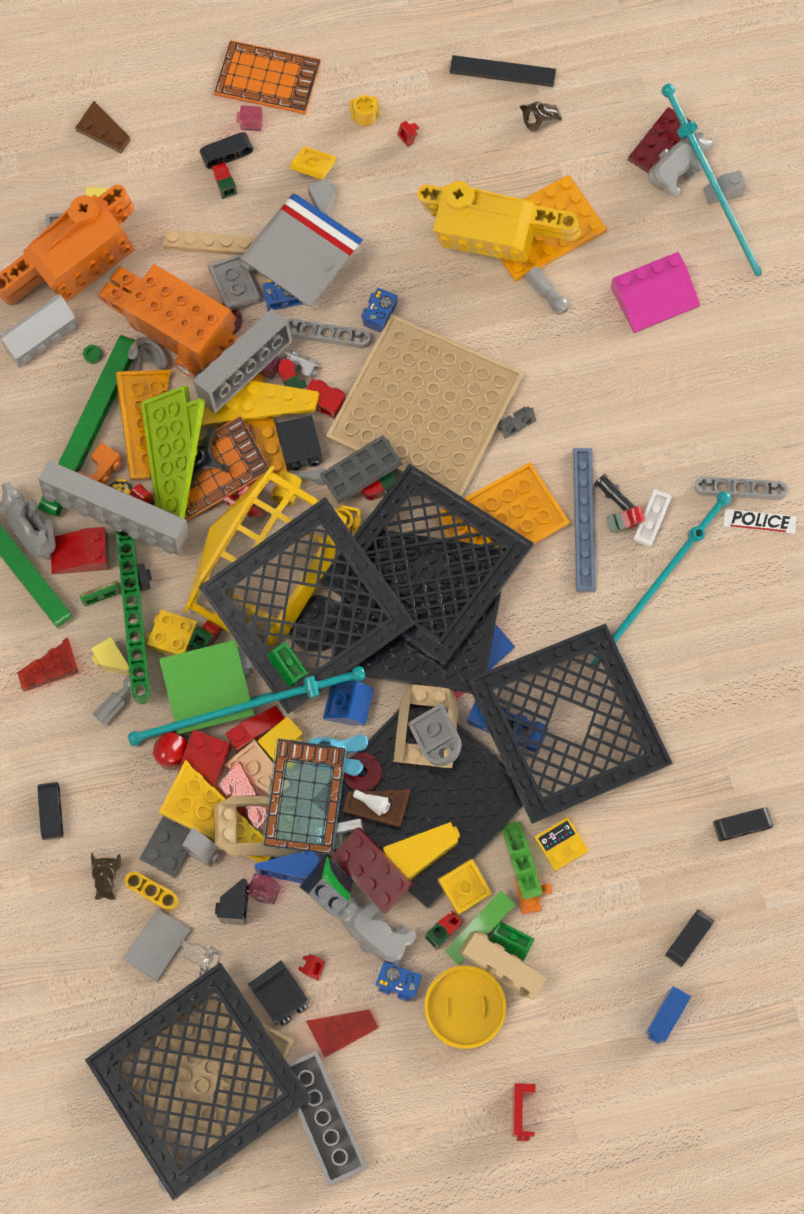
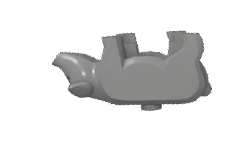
[648,132,713,197]
[0,482,56,559]
[337,894,416,966]

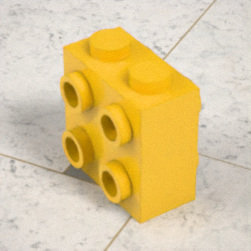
[146,609,199,656]

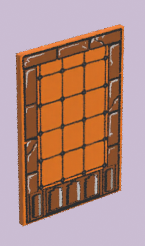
[214,40,321,115]
[184,415,269,521]

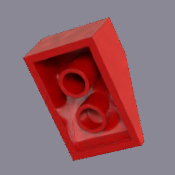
[51,527,109,574]
[177,729,232,788]

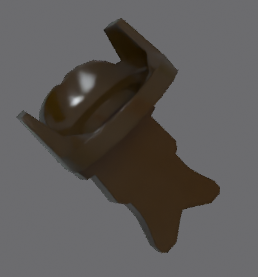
[520,101,562,132]
[91,853,122,900]

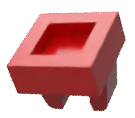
[397,121,419,147]
[298,954,325,981]

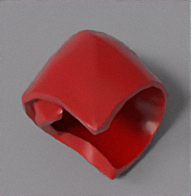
[153,732,188,770]

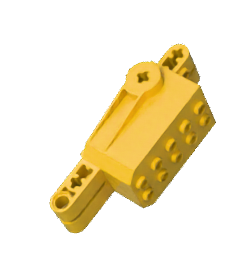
[417,181,581,263]

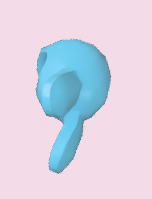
[308,734,368,776]

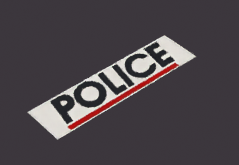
[724,509,796,534]

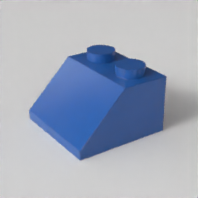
[323,681,374,726]

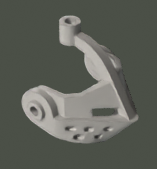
[128,337,167,371]

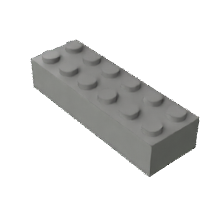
[193,309,292,413]
[289,1050,368,1187]

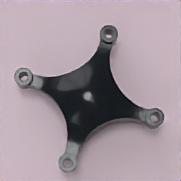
[190,428,230,488]

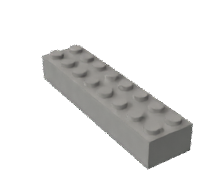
[38,461,189,555]

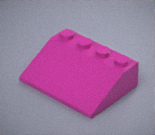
[611,251,700,333]

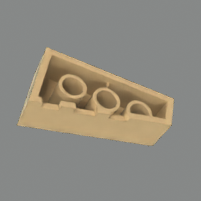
[458,931,547,1000]

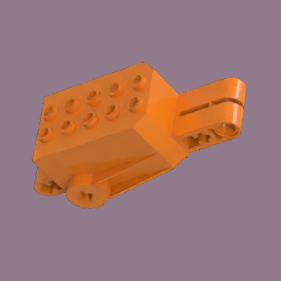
[0,185,136,305]

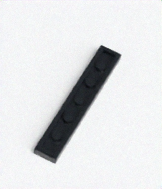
[450,55,556,87]

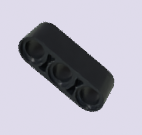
[199,132,254,169]
[37,782,63,840]
[713,807,774,842]
[665,909,714,967]

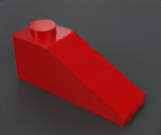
[225,705,285,753]

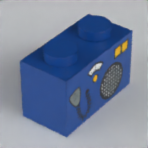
[262,282,303,312]
[361,287,398,333]
[375,962,422,1002]

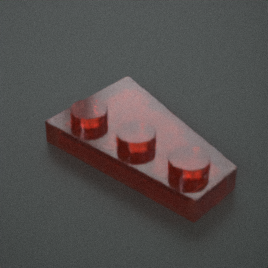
[17,637,79,692]
[215,761,268,830]
[306,1010,379,1058]

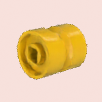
[270,472,302,506]

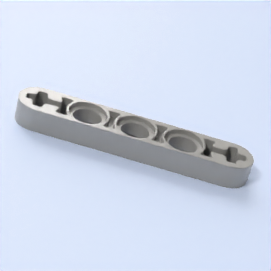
[287,318,370,348]
[694,477,788,500]

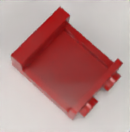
[512,1083,536,1142]

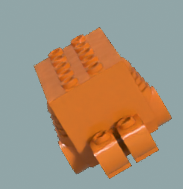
[97,264,238,378]

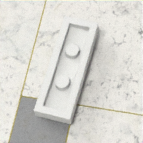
[633,489,672,548]

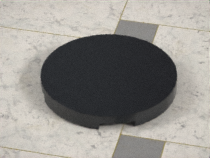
[289,595,340,652]

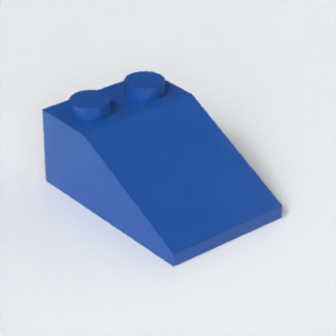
[254,851,320,884]

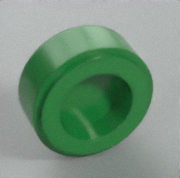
[83,345,102,364]

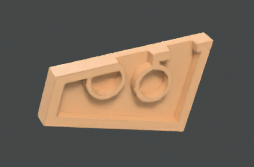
[224,740,292,795]

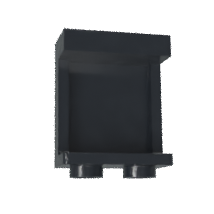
[276,415,323,471]
[248,960,310,1026]

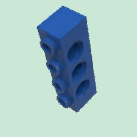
[467,701,548,754]

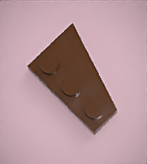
[75,101,130,154]
[343,789,411,828]

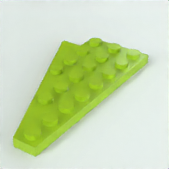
[141,385,205,519]

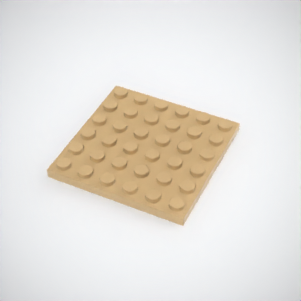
[132,983,295,1143]

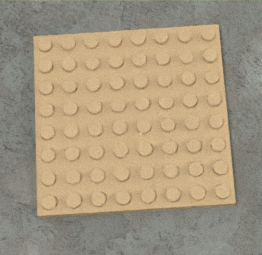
[326,314,524,497]

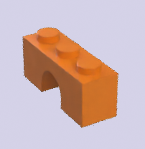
[78,443,122,485]

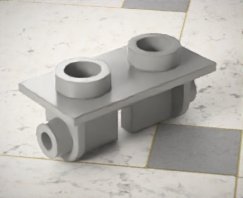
[283,350,321,378]

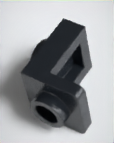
[130,563,152,591]

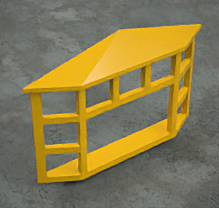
[184,466,347,651]

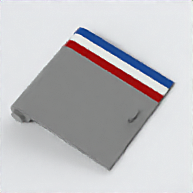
[239,193,363,307]

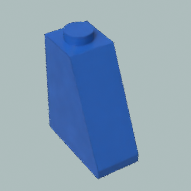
[645,986,691,1044]

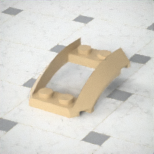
[393,684,459,768]
[215,796,300,857]

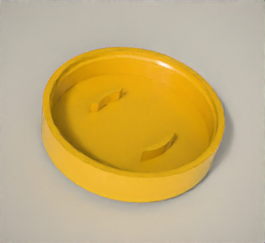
[424,965,506,1050]

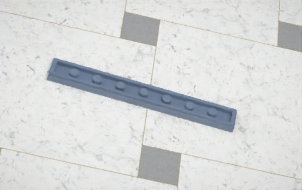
[573,448,596,592]

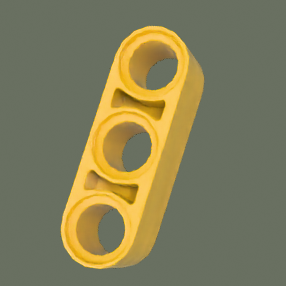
[124,871,179,912]

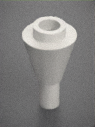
[353,790,390,816]

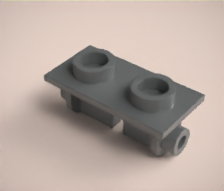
[498,406,536,439]

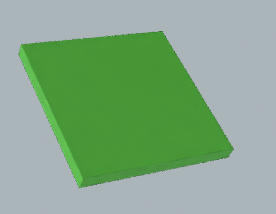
[159,640,254,735]

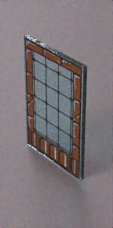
[262,738,347,855]

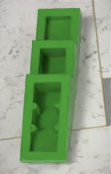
[501,821,543,900]
[445,891,516,966]

